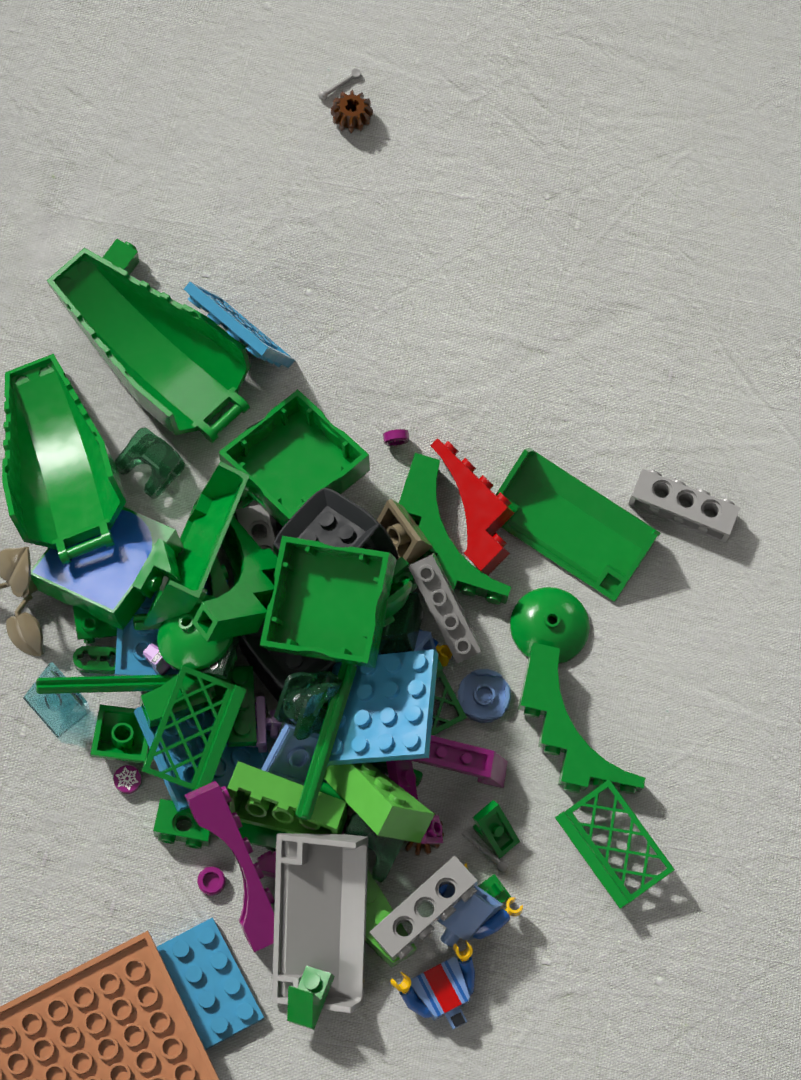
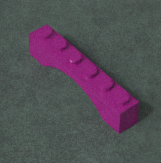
[184,781,275,952]

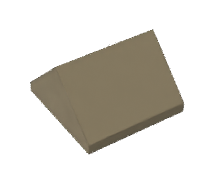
[377,499,433,565]

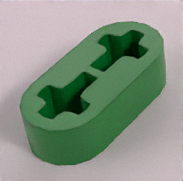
[73,646,116,674]

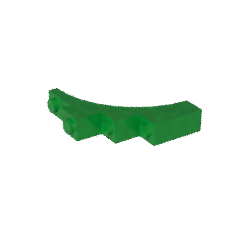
[398,453,511,604]
[192,516,278,642]
[140,557,239,729]
[518,643,646,794]

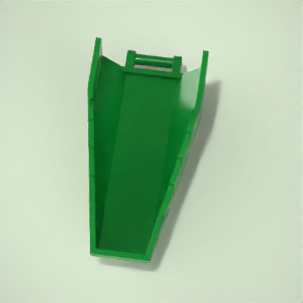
[47,247,251,443]
[2,354,126,565]

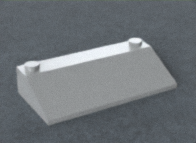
[272,833,369,1013]

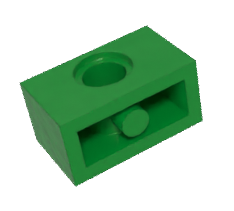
[153,799,212,849]

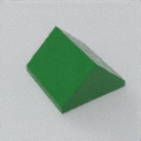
[90,704,150,763]

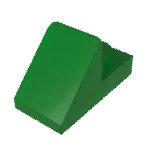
[132,538,182,599]
[472,800,520,859]
[287,966,335,1030]

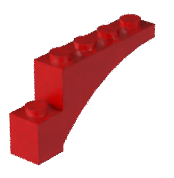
[430,438,514,576]

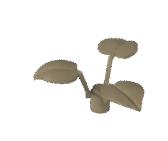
[0,547,44,656]

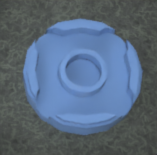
[457,669,511,723]

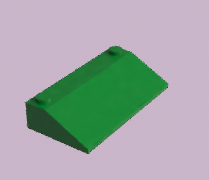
[496,448,661,602]
[143,461,249,627]

